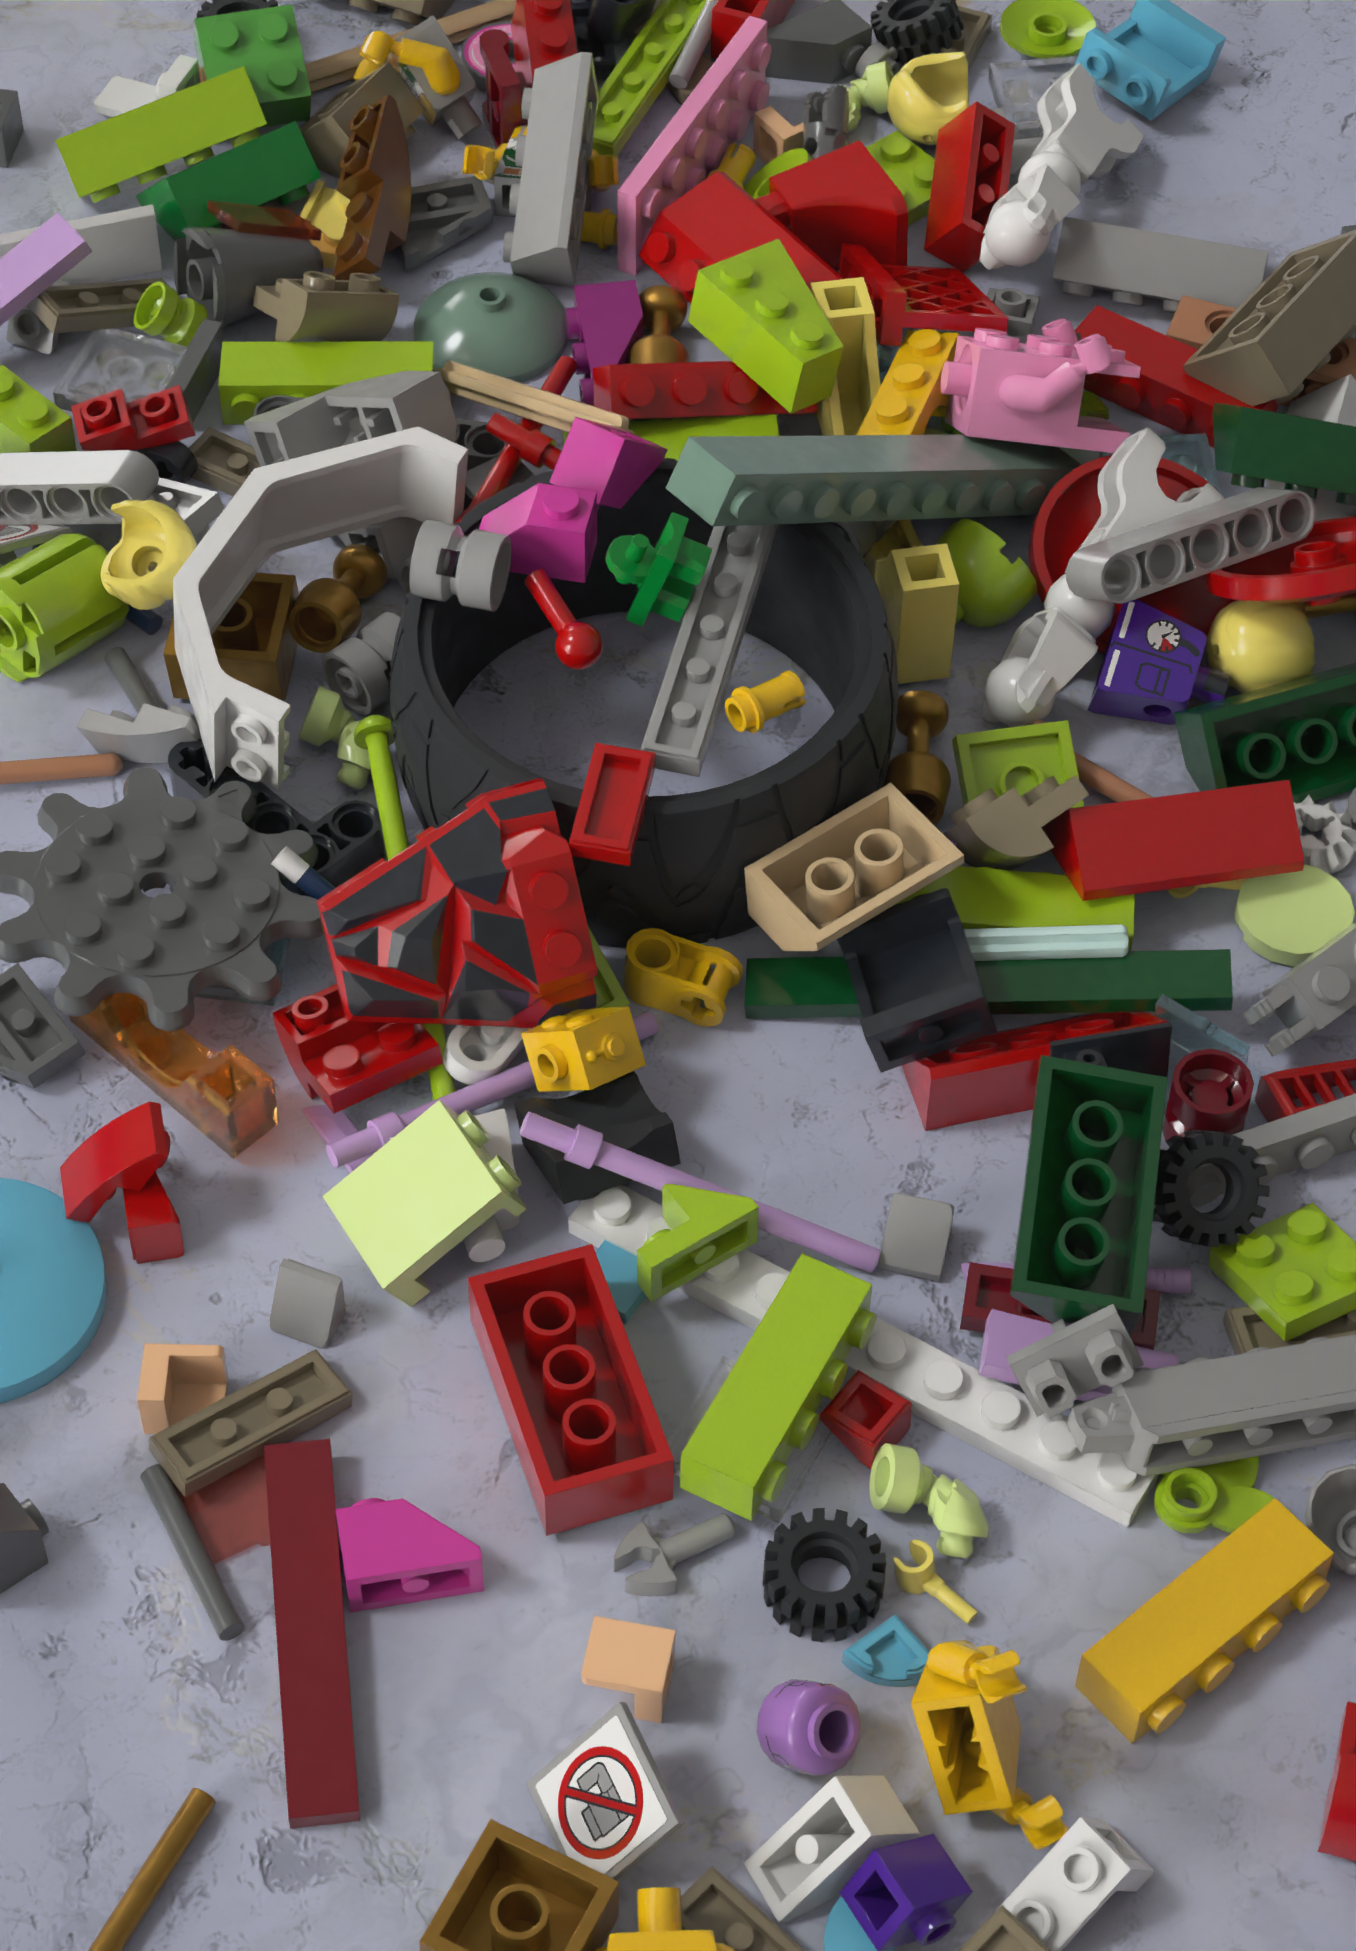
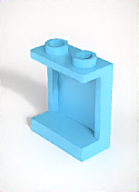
[1074,0,1226,121]

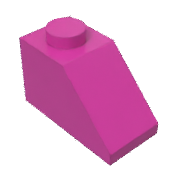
[549,417,668,512]
[479,483,597,583]
[336,1498,484,1613]

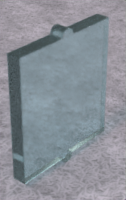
[1155,994,1251,1066]

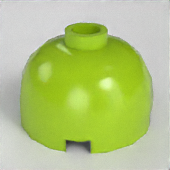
[936,518,1038,627]

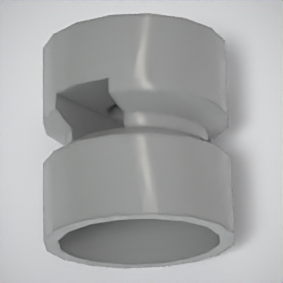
[409,520,512,612]
[321,612,401,716]

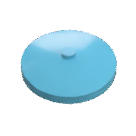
[0,1178,107,1403]

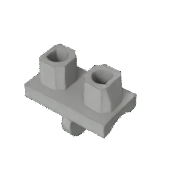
[1006,1304,1144,1417]

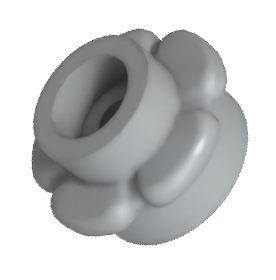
[855,42,899,78]

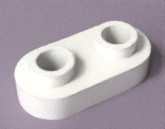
[443,1025,532,1085]

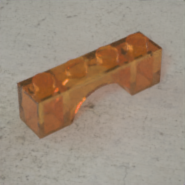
[61,975,279,1159]

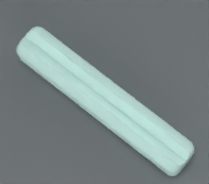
[964,924,1129,961]

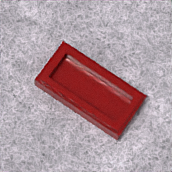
[569,743,656,866]

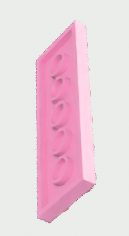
[618,16,771,276]

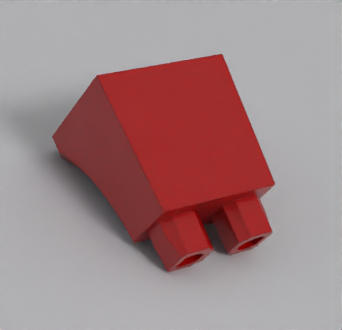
[755,140,908,269]

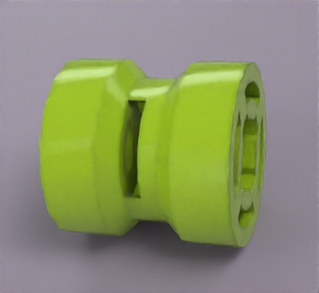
[134,281,207,352]

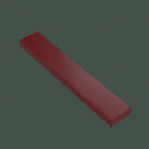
[264,1438,361,1829]

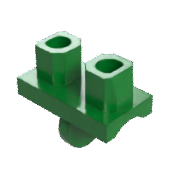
[605,512,712,626]

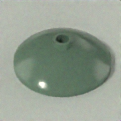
[414,272,568,383]

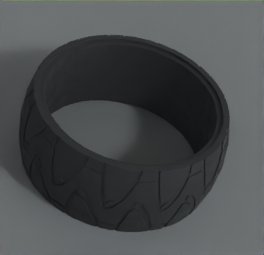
[390,458,898,948]

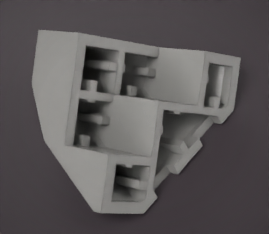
[244,371,457,579]

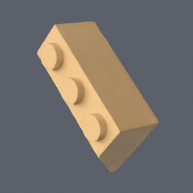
[744,782,964,951]

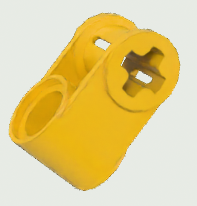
[623,928,743,1027]

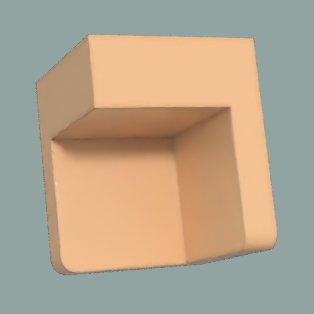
[753,106,804,164]
[137,1343,229,1434]
[581,1616,676,1723]

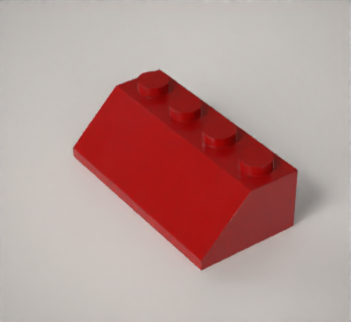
[638,171,844,304]

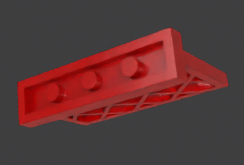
[839,244,1009,346]

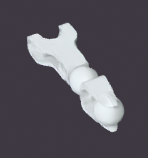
[980,62,1143,270]
[982,427,1224,727]

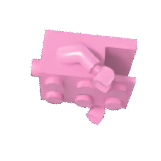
[941,318,1141,453]

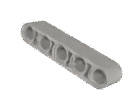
[0,450,159,526]
[1066,487,1315,604]

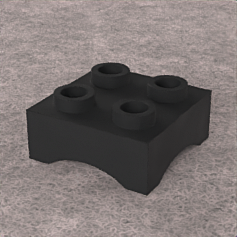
[514,1071,681,1205]

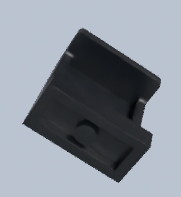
[837,888,997,1073]

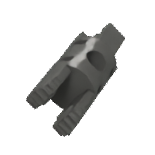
[803,84,849,160]

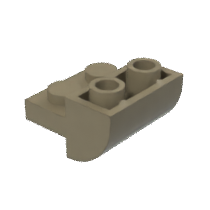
[253,271,400,342]
[943,775,1089,870]

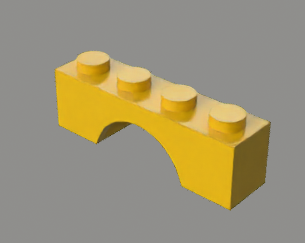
[857,329,959,435]

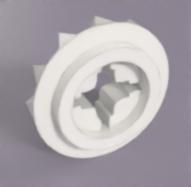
[1294,795,1356,874]

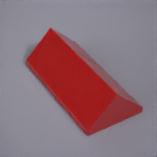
[1041,780,1305,901]
[902,1012,1167,1131]

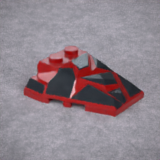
[316,778,597,1028]

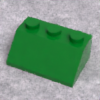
[136,121,321,242]

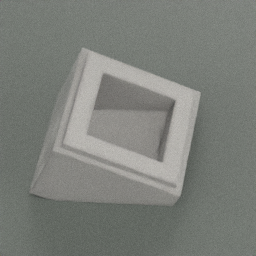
[878,1193,955,1281]
[270,1258,346,1349]

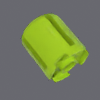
[0,533,129,682]

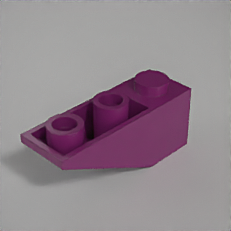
[565,280,643,406]

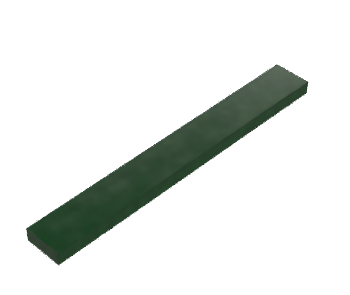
[744,949,1233,1019]

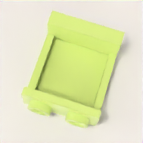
[323,1100,527,1307]

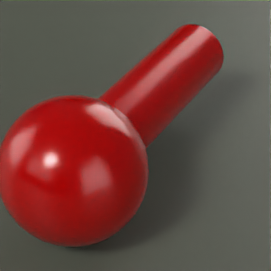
[524,569,603,670]

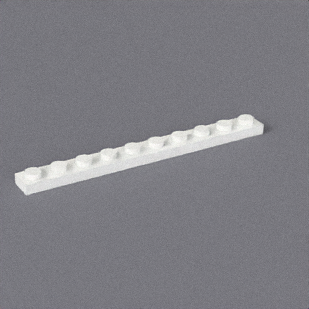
[568,1185,1159,1528]

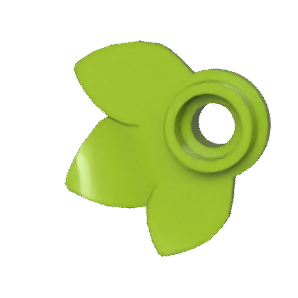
[1154,1456,1274,1533]

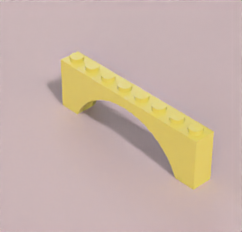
[811,277,960,684]

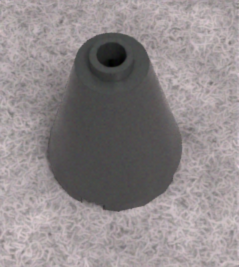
[173,226,323,327]

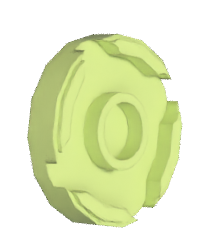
[1234,864,1355,967]

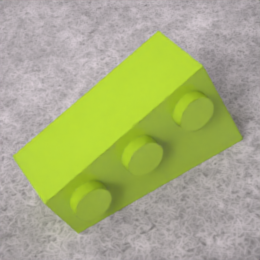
[688,238,844,414]

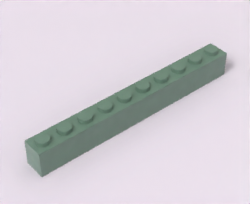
[666,434,1082,527]

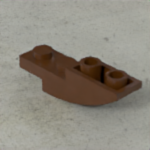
[333,94,411,280]

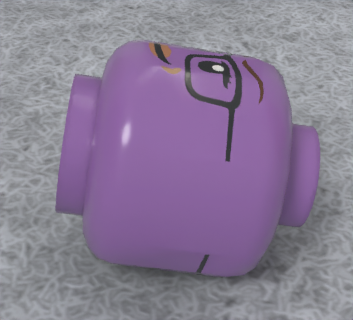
[757,1679,861,1775]

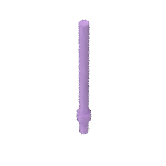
[326,1012,658,1168]
[519,1112,880,1273]

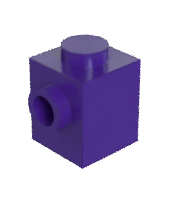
[839,1833,973,1951]

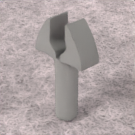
[614,1513,736,1596]

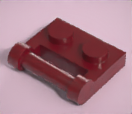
[479,29,528,149]

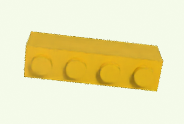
[1075,1498,1334,1744]

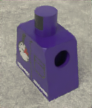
[1087,599,1231,725]

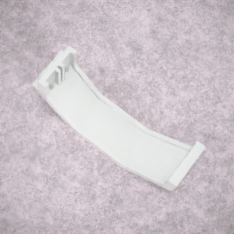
[173,426,468,790]

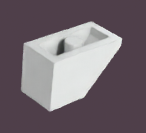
[744,1775,920,1923]

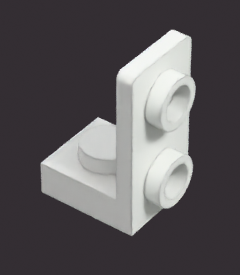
[94,54,201,117]
[994,1817,1155,1951]

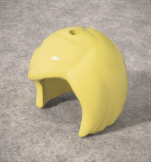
[887,52,969,145]
[100,500,197,610]
[1206,600,1315,693]

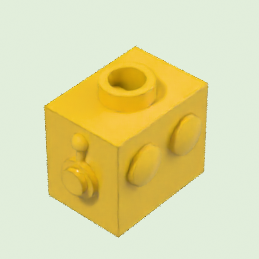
[521,1006,646,1092]

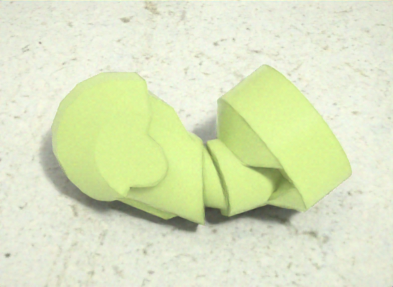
[844,61,894,131]
[298,686,371,790]
[869,1443,990,1558]

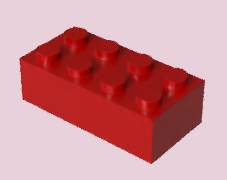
[468,1244,674,1536]

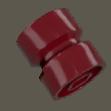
[1162,1049,1254,1144]

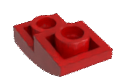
[71,385,196,451]
[60,1101,170,1223]

